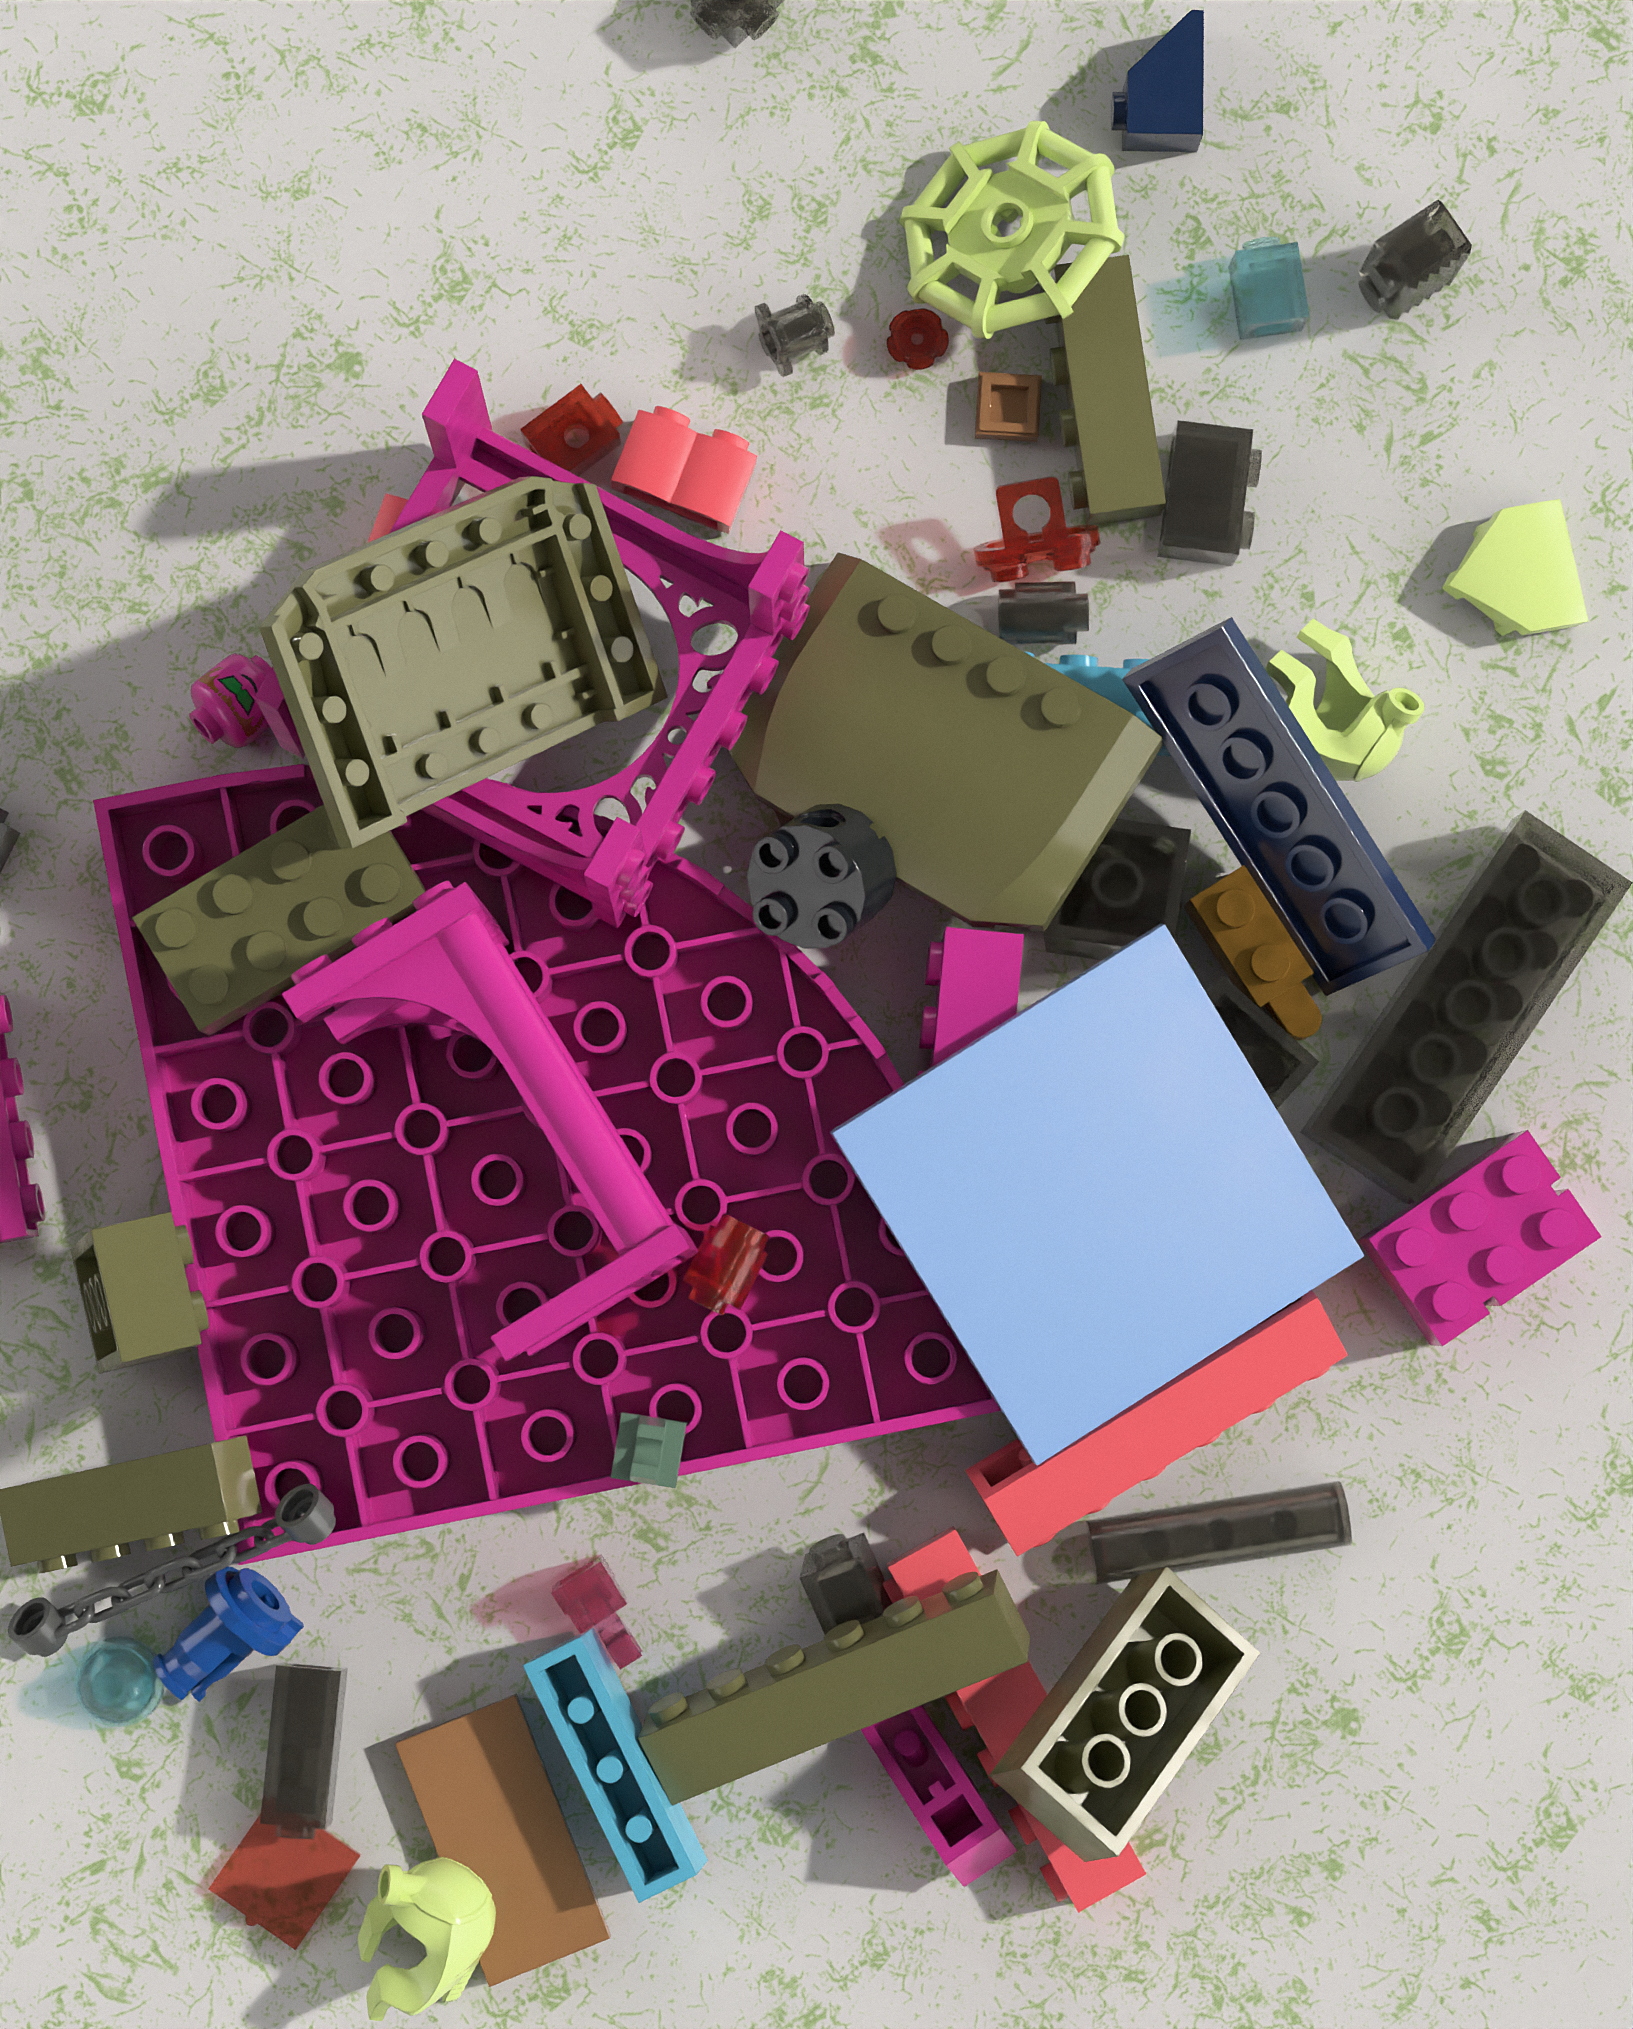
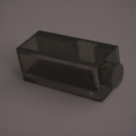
[260,1662,348,1839]

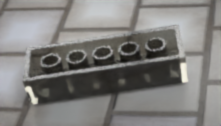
[1300,810,1633,1204]

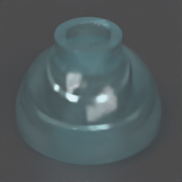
[74,1636,165,1727]

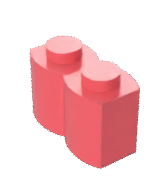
[611,406,757,534]

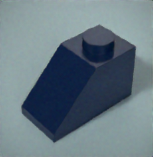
[1111,10,1204,152]

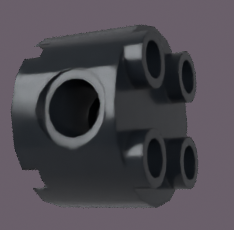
[747,804,897,949]

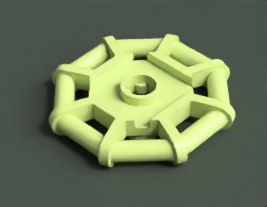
[899,120,1124,339]

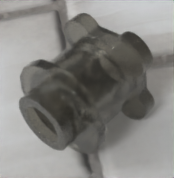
[754,294,835,377]

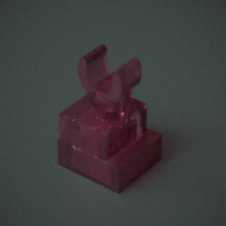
[551,1554,642,1670]

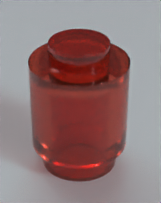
[682,1213,770,1316]

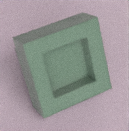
[611,1412,687,1488]

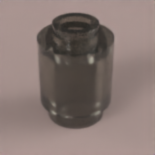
[998,581,1089,646]

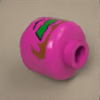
[189,653,271,748]

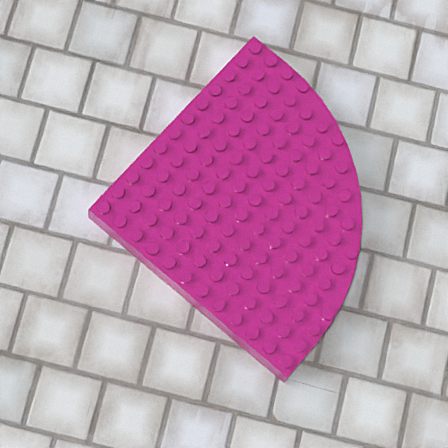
[93,764,1001,1565]

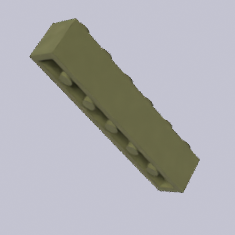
[638,1569,1030,1806]

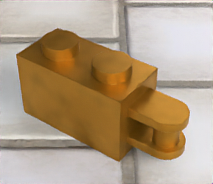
[1183,865,1322,1041]

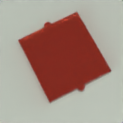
[209,1794,362,1950]

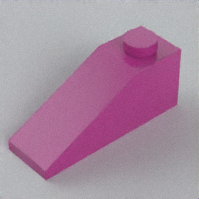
[861,1705,1018,1887]

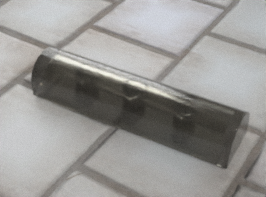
[1085,1481,1352,1585]

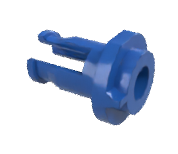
[153,1566,304,1702]

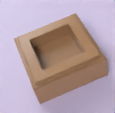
[975,372,1042,442]

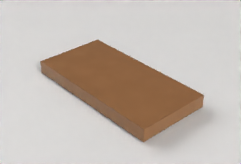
[395,1693,611,1987]

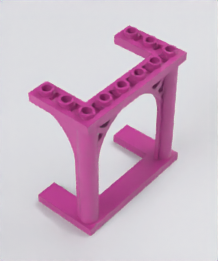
[254,358,810,928]
[282,880,700,1361]

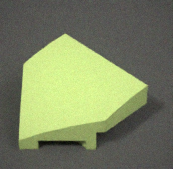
[1442,499,1588,636]

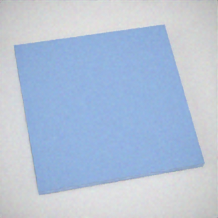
[830,924,1365,1465]

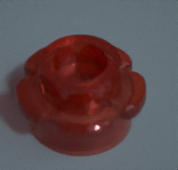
[886,308,949,370]

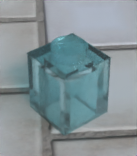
[1228,237,1309,340]

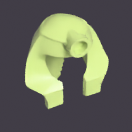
[1265,619,1425,782]
[357,1857,496,2021]

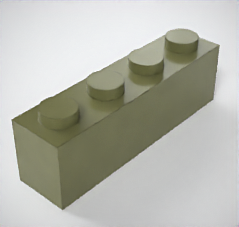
[1041,255,1166,526]
[0,1435,262,1574]

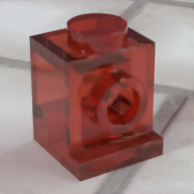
[520,384,623,476]

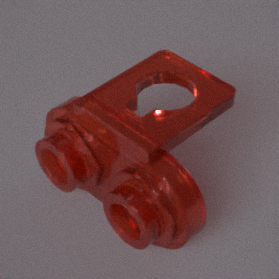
[973,476,1101,582]

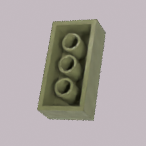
[132,804,426,1035]
[70,1212,209,1374]
[989,1567,1261,1862]

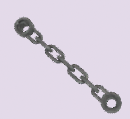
[8,1484,336,1657]

